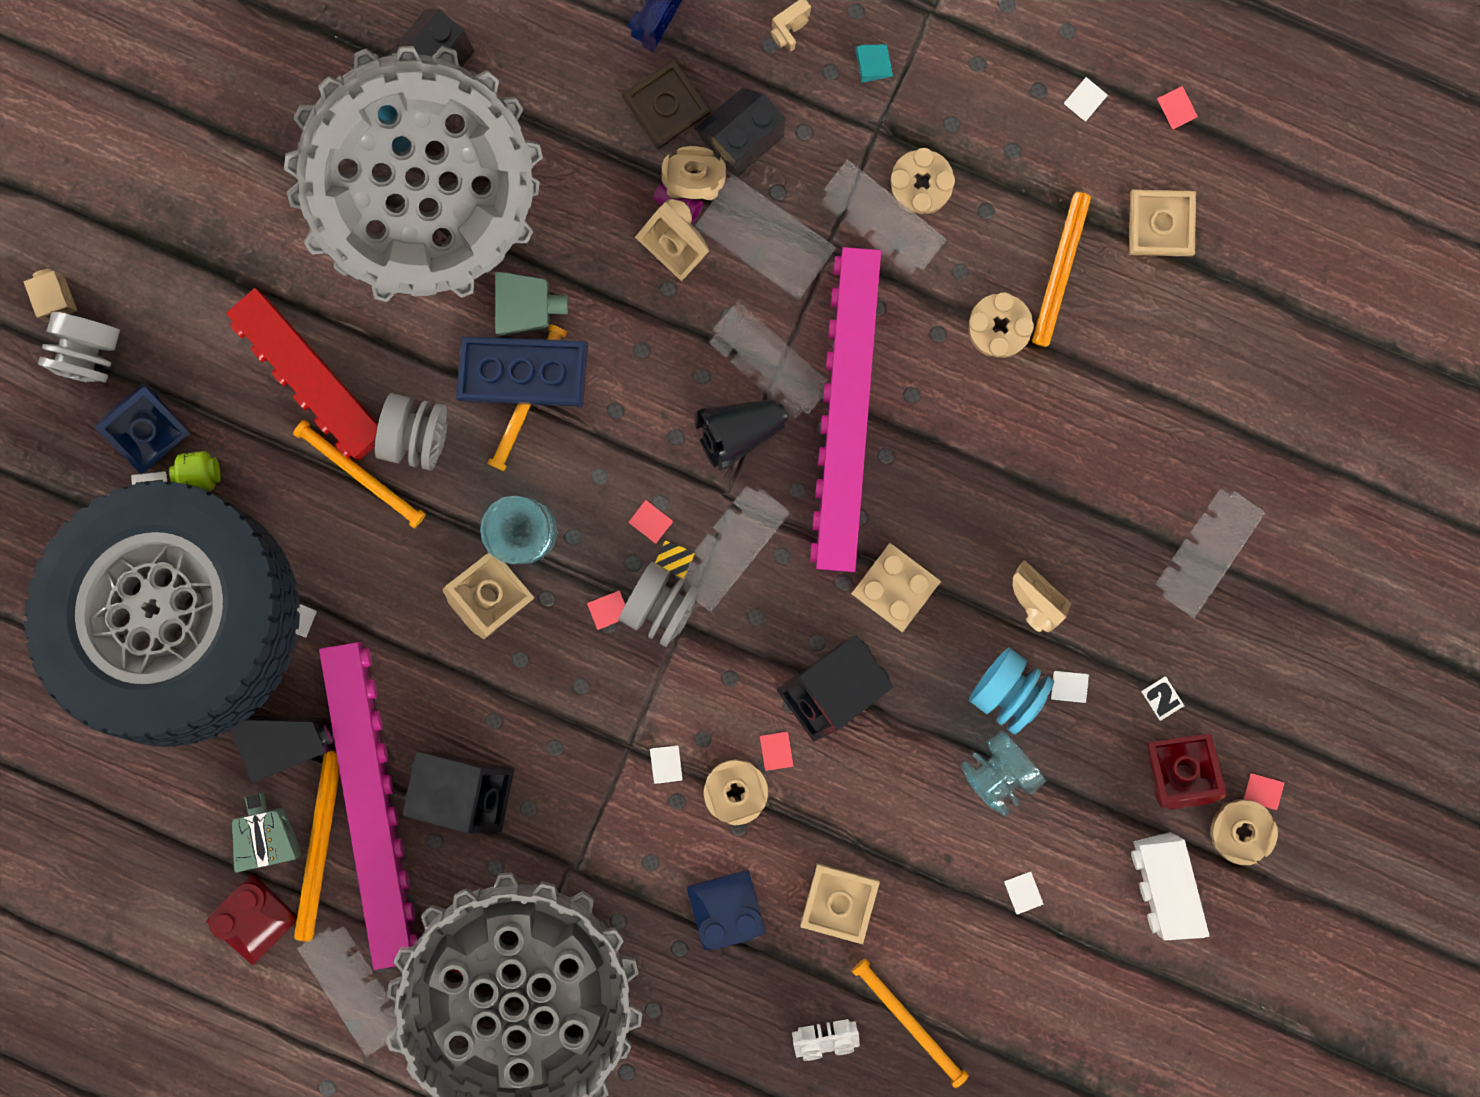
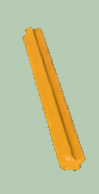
[1032,192,1091,347]

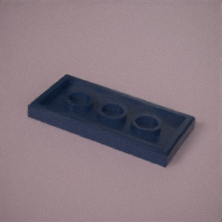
[456,336,588,407]

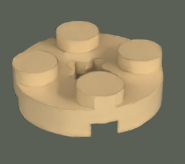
[662,146,726,200]
[890,148,955,214]
[968,292,1034,358]
[704,759,768,825]
[1210,799,1278,865]

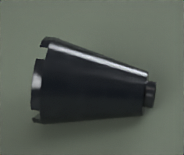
[694,399,788,471]

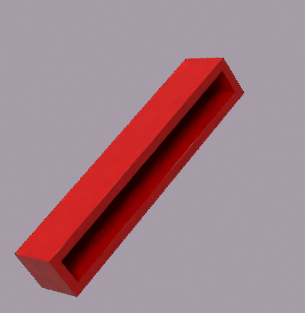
[226,288,378,460]

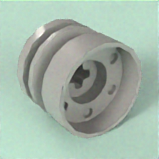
[37,311,120,383]
[375,393,447,471]
[618,561,700,647]

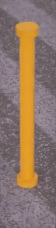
[487,324,567,472]
[293,420,426,529]
[852,958,969,1088]

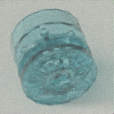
[480,495,558,564]
[959,730,1046,818]

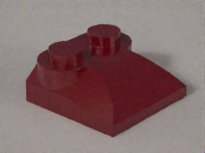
[1147,733,1226,809]
[205,874,297,965]

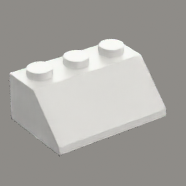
[1131,832,1209,940]

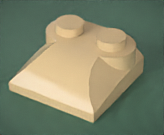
[635,199,709,281]
[442,549,534,639]
[1012,560,1072,632]

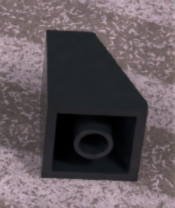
[386,9,475,67]
[694,88,786,178]
[776,634,893,742]
[230,716,336,783]
[403,751,514,833]

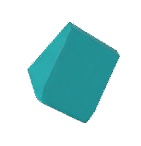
[855,45,893,83]

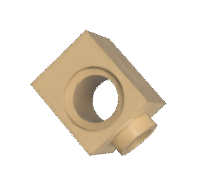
[23,269,77,322]

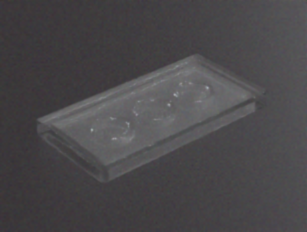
[695,174,836,301]

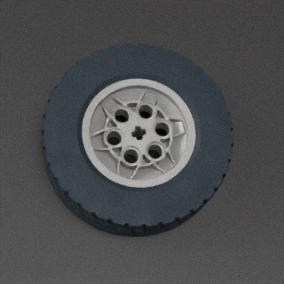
[24,482,300,747]

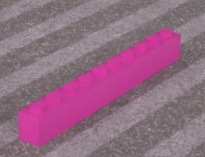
[810,247,881,572]
[319,642,419,970]

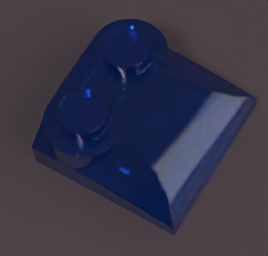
[628,0,683,53]

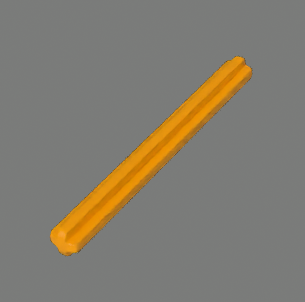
[294,750,340,942]

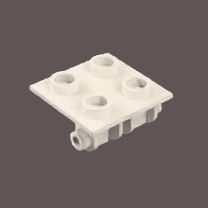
[792,1019,860,1061]

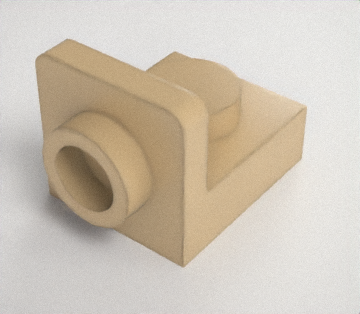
[770,0,811,52]

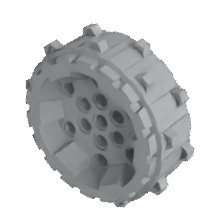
[284,46,543,302]
[386,872,642,1097]

